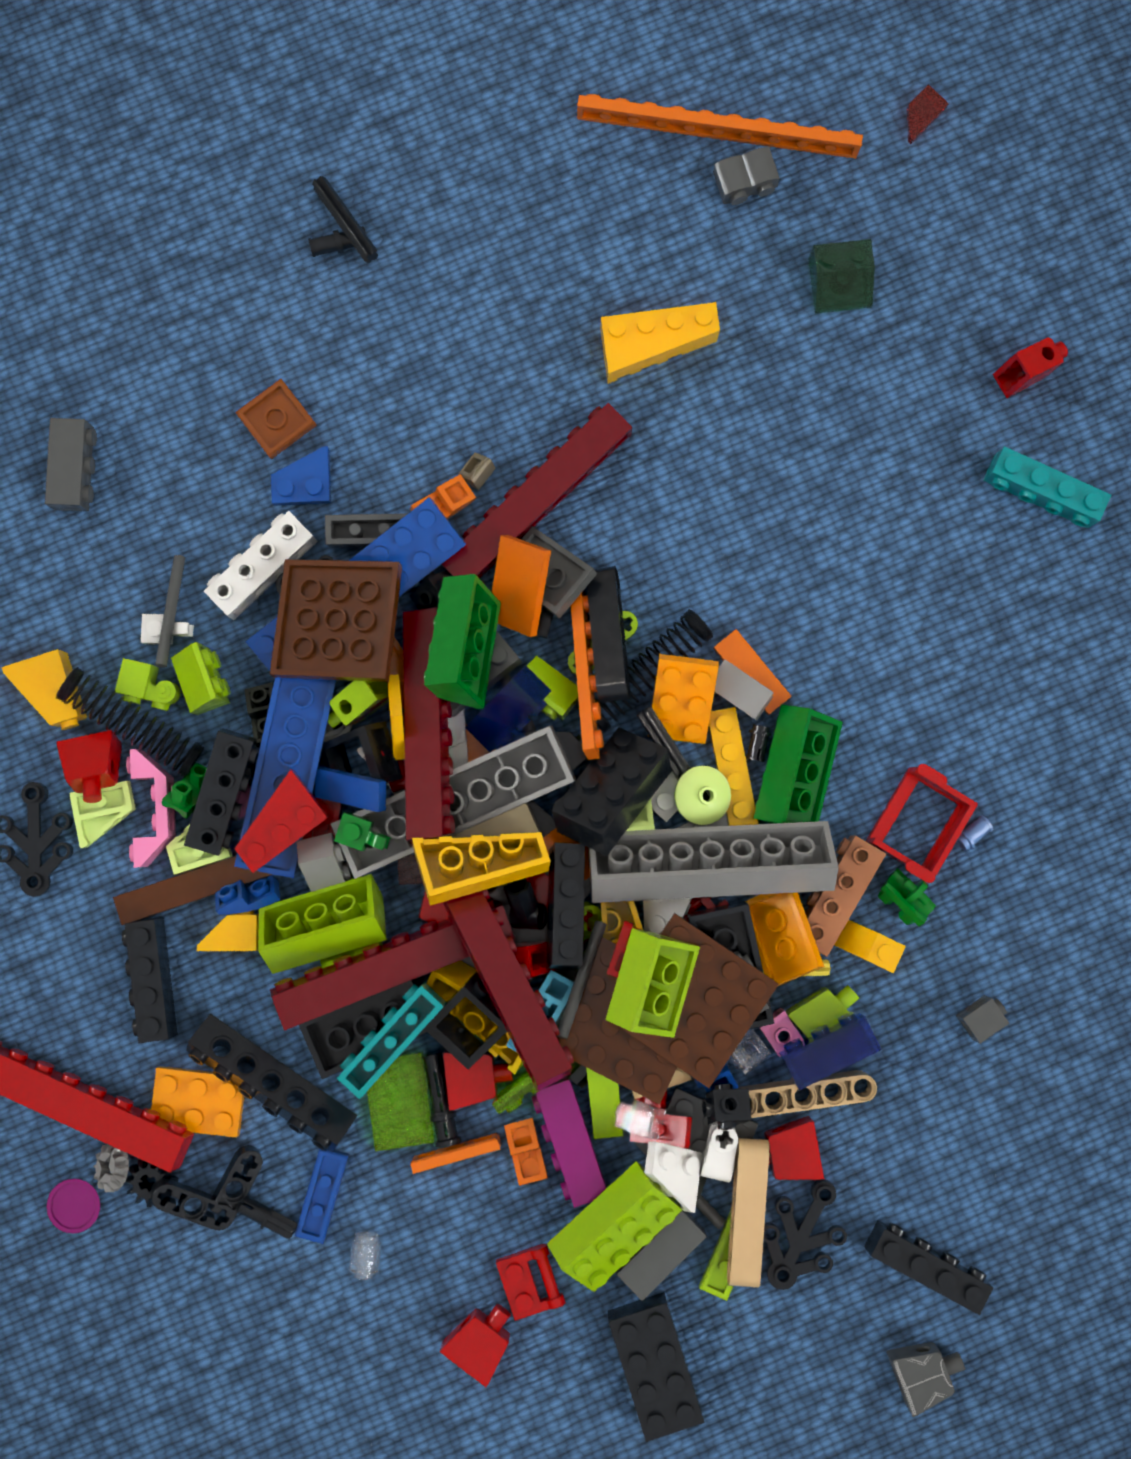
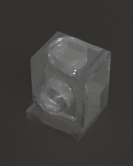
[730,1028,771,1075]
[614,1100,667,1140]

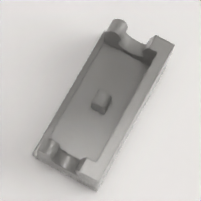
[715,659,774,720]

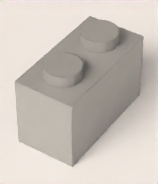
[297,833,353,892]

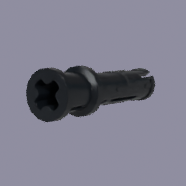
[422,1052,462,1147]

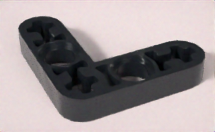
[150,1145,263,1231]

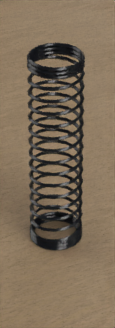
[595,609,713,733]
[56,667,205,778]

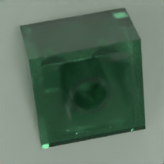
[808,239,875,314]

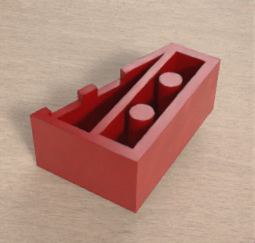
[234,769,329,873]

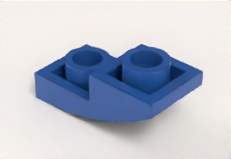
[215,875,280,915]

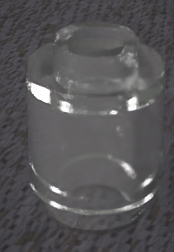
[349,1231,382,1280]

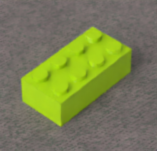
[258,874,387,974]
[547,1161,682,1292]

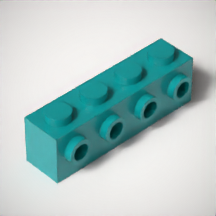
[983,446,1112,528]
[337,982,447,1099]

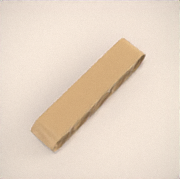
[737,1070,877,1118]
[727,1138,769,1288]

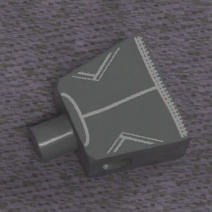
[886,1342,965,1417]

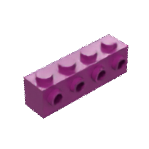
[531,1076,607,1208]

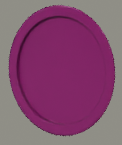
[47,1179,100,1234]

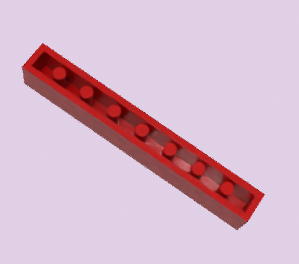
[0,1041,195,1173]

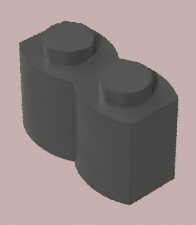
[713,147,780,205]

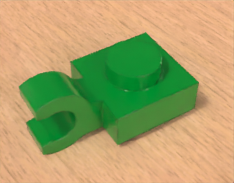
[334,812,391,851]

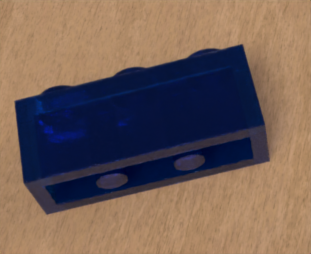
[465,665,551,752]
[779,1012,881,1090]

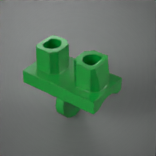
[162,763,207,819]
[878,868,936,927]

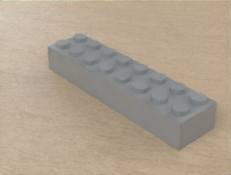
[331,726,577,879]
[588,821,839,903]

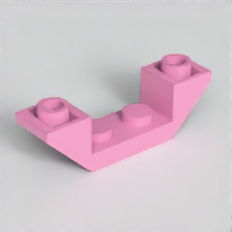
[126,749,176,868]

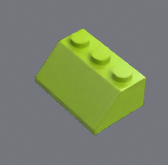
[605,928,700,1038]

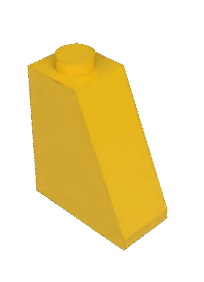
[1,649,87,730]

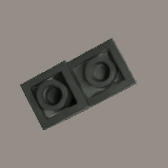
[244,682,274,747]

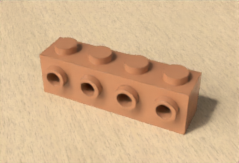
[805,835,886,957]

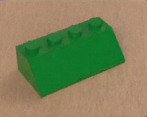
[424,574,501,709]
[754,704,843,824]

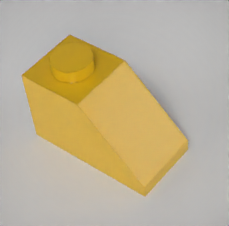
[197,910,259,951]
[834,920,906,973]

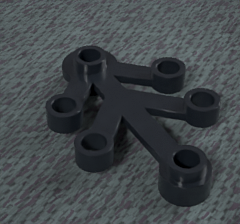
[0,782,73,897]
[763,1179,847,1290]

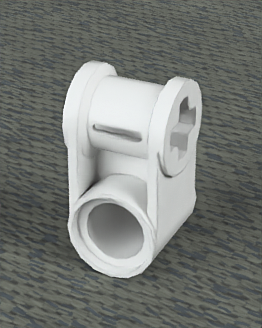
[700,1125,738,1183]

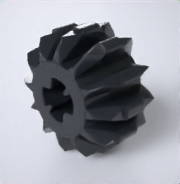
[125,1158,179,1207]

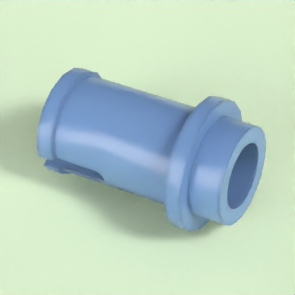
[956,815,994,851]

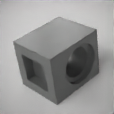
[956,995,1009,1044]

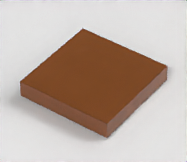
[235,379,317,460]

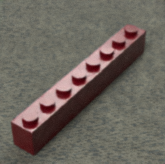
[441,403,633,579]
[403,608,455,845]
[443,889,574,1091]
[270,899,515,1031]

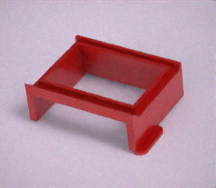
[866,764,978,883]

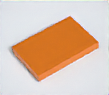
[492,535,551,637]

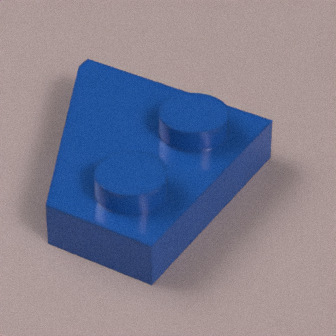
[271,446,331,506]

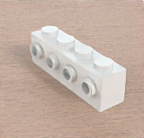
[204,511,318,620]

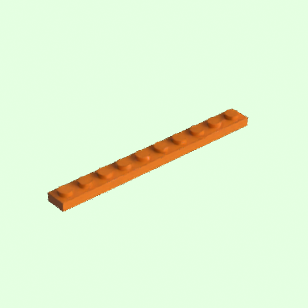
[577,94,863,159]

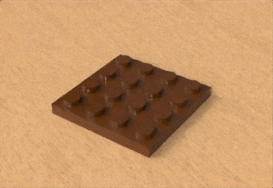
[270,559,402,682]
[605,913,779,1088]
[556,938,677,1105]

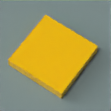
[388,674,405,760]

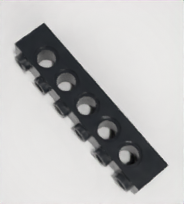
[186,1013,358,1152]

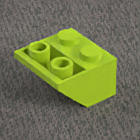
[171,642,231,715]
[514,655,578,721]

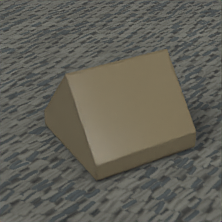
[458,452,496,491]

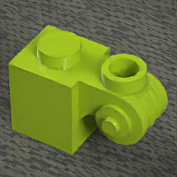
[115,658,181,711]

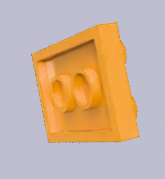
[647,654,719,744]
[745,893,824,986]
[151,1066,244,1138]

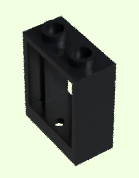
[321,721,403,785]
[424,972,507,1070]

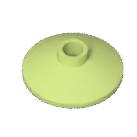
[674,766,731,825]

